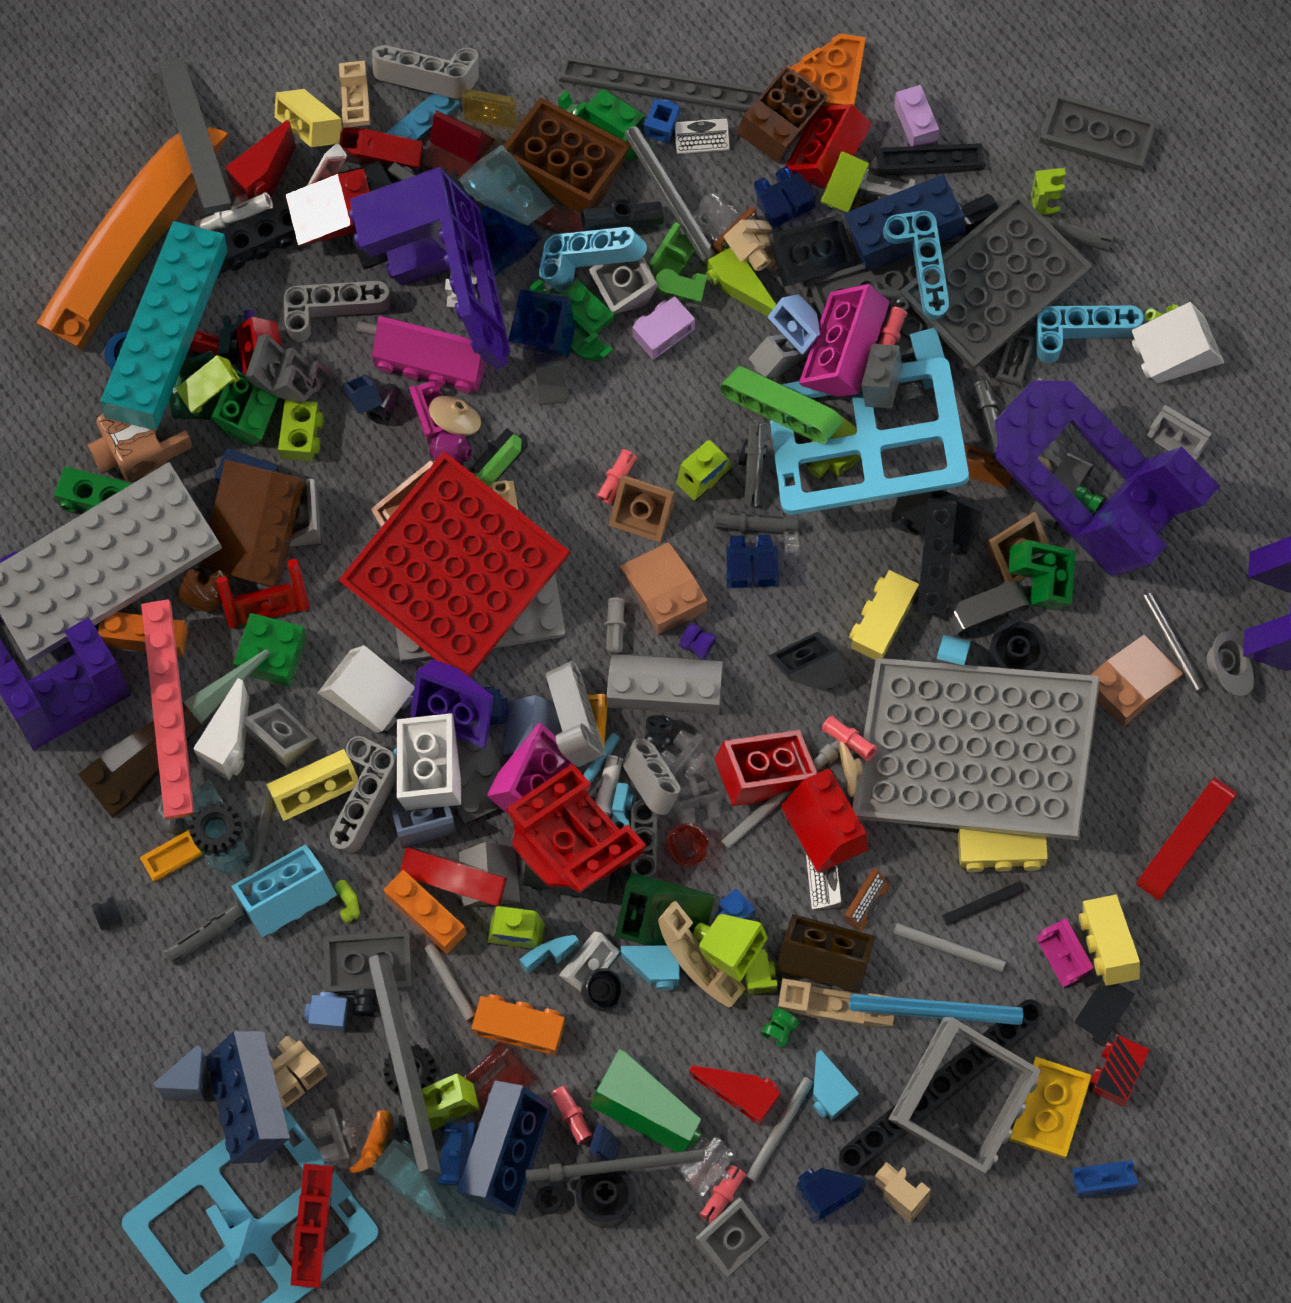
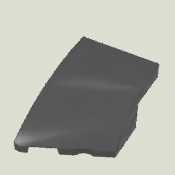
[245,334,334,403]

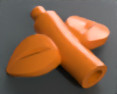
[349,1110,394,1173]

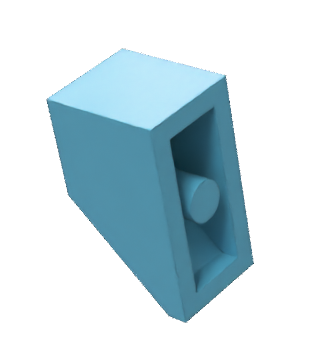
[621,946,679,991]
[812,1050,859,1121]

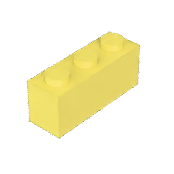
[274,89,343,147]
[849,570,919,660]
[266,749,358,821]
[958,829,1048,873]
[1079,894,1140,986]

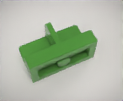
[649,222,696,276]

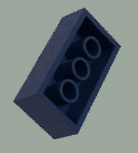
[844,174,966,272]
[206,1031,290,1164]
[457,1080,553,1216]

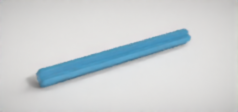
[849,994,1023,1025]

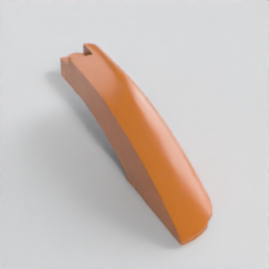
[36,127,229,351]

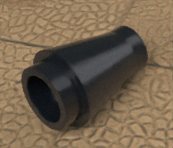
[366,383,400,424]

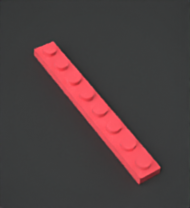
[141,599,194,820]

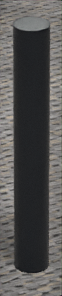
[942,881,1024,925]

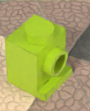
[746,949,777,995]

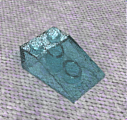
[458,145,554,226]
[372,1139,450,1230]

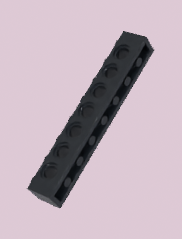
[217,160,391,279]

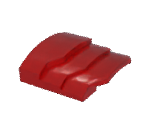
[506,764,646,893]

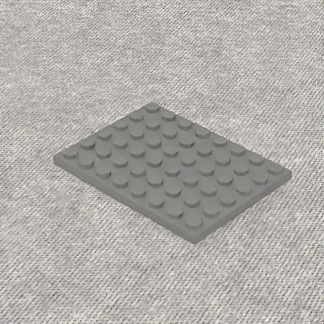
[852,658,1100,840]

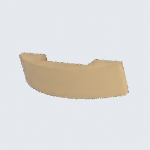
[339,60,370,128]
[658,901,745,1007]
[778,978,894,1027]

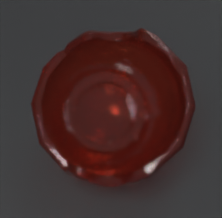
[666,822,709,867]

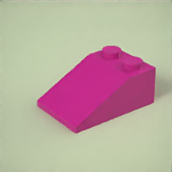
[487,723,575,814]

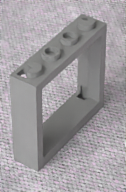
[888,1017,1041,1174]

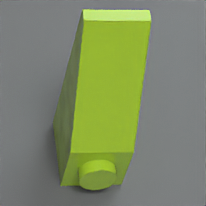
[706,247,776,317]

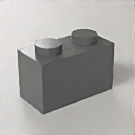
[861,344,903,409]

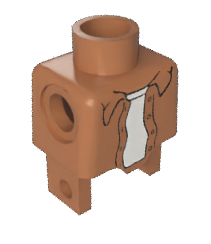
[87,401,193,482]

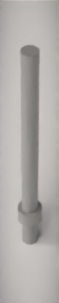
[721,740,840,849]

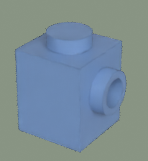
[304,992,349,1033]

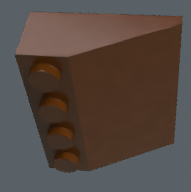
[498,97,631,214]
[200,459,305,586]

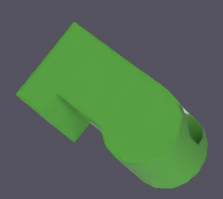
[654,269,707,304]

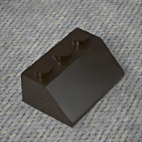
[776,914,876,993]

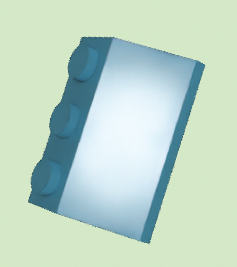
[231,844,337,938]

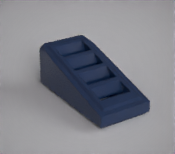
[342,374,382,414]
[589,1124,620,1163]

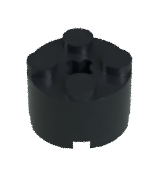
[988,620,1047,671]
[575,1171,635,1228]

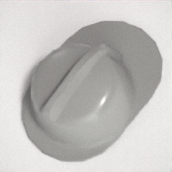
[1206,631,1254,696]

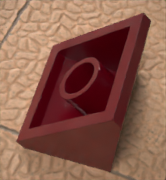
[430,110,495,165]

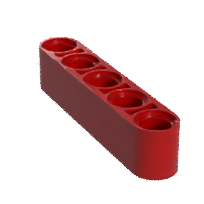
[1136,777,1238,901]

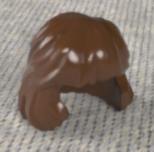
[177,568,230,612]

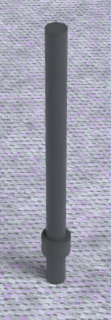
[526,1149,704,1182]

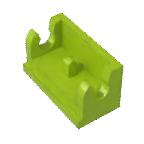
[820,152,869,213]
[1031,168,1066,215]
[176,355,240,413]

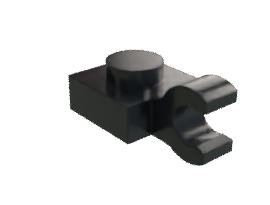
[218,315,245,364]

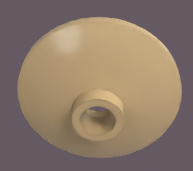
[429,396,481,436]
[839,741,863,798]

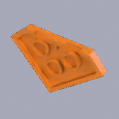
[780,33,866,107]

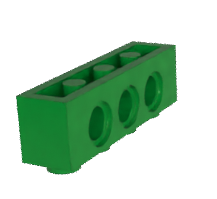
[54,466,133,513]

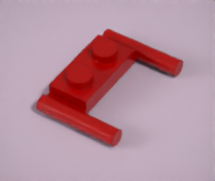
[216,559,310,628]

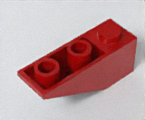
[339,127,423,168]

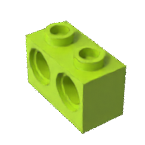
[278,400,324,462]
[421,1073,480,1131]

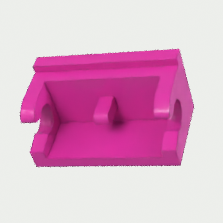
[409,381,445,444]
[1036,918,1094,988]

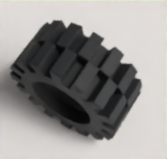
[189,801,243,857]
[383,1043,437,1096]

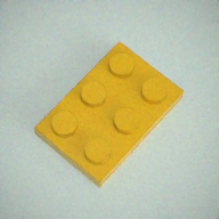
[1009,1057,1092,1159]

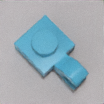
[611,783,636,827]

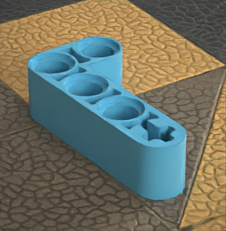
[883,211,949,320]
[539,227,647,292]
[1035,306,1143,363]

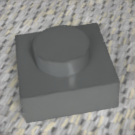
[388,162,416,183]

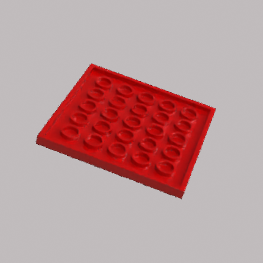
[339,451,571,678]

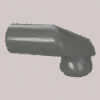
[876,289,910,311]
[156,795,183,834]

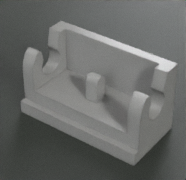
[857,169,916,202]
[1146,405,1212,460]

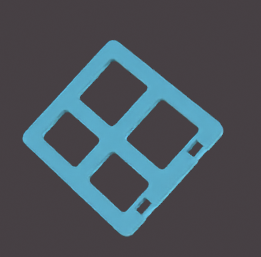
[770,357,969,515]
[122,1107,378,1303]

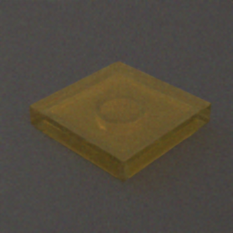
[462,89,518,130]

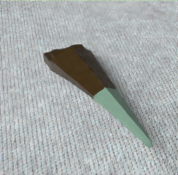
[78,650,270,818]

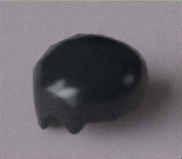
[581,968,624,1012]

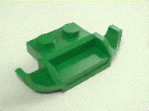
[558,89,652,160]
[529,279,614,361]

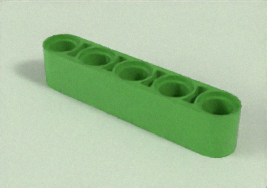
[720,366,843,444]

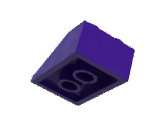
[410,659,494,748]

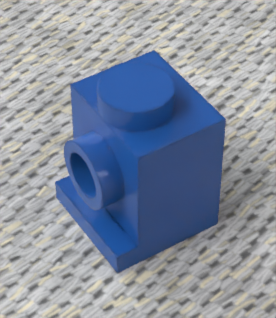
[644,98,680,144]
[714,888,755,920]

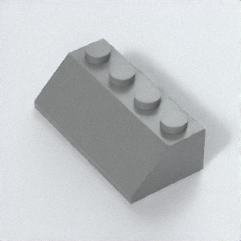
[607,654,723,715]

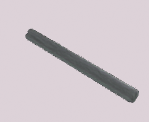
[625,126,716,263]

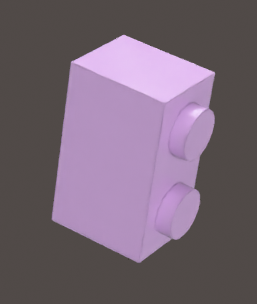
[894,85,939,146]
[632,296,695,360]

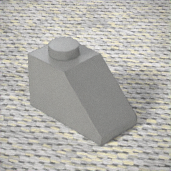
[748,334,811,378]

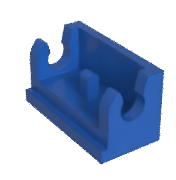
[438,1122,476,1186]
[1071,1160,1138,1198]

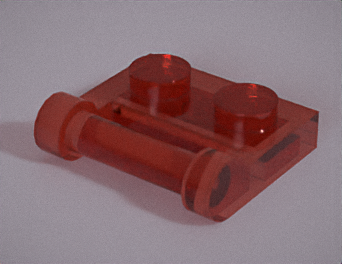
[462,1041,535,1110]

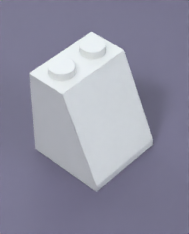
[1131,302,1224,384]
[318,645,414,733]

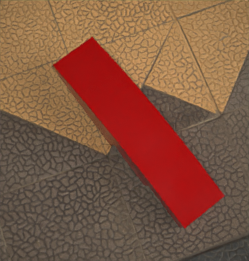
[400,847,507,906]
[290,1163,334,1288]

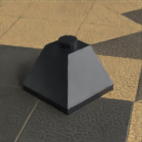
[768,631,848,691]

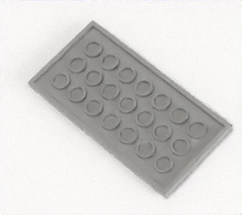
[0,462,222,664]

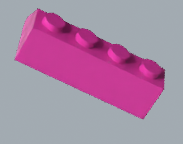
[799,284,890,397]
[372,316,487,393]

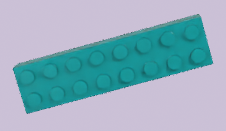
[100,221,227,431]

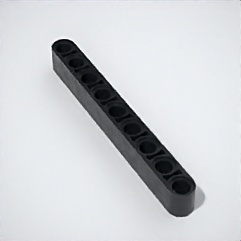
[838,999,1044,1175]

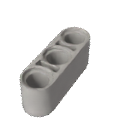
[623,738,681,815]

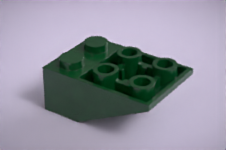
[614,873,715,946]

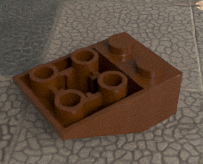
[735,66,828,163]

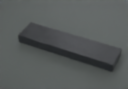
[876,143,985,176]

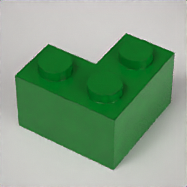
[1009,540,1076,610]

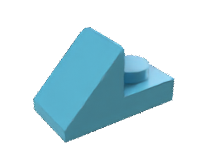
[206,1204,254,1266]

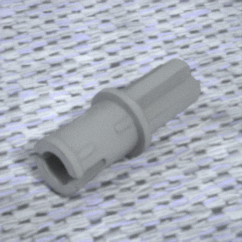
[604,598,626,654]

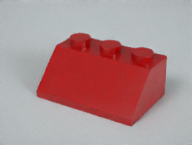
[782,104,871,189]
[781,768,869,874]

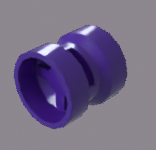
[679,623,717,660]

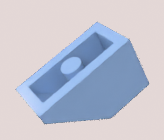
[767,294,820,355]

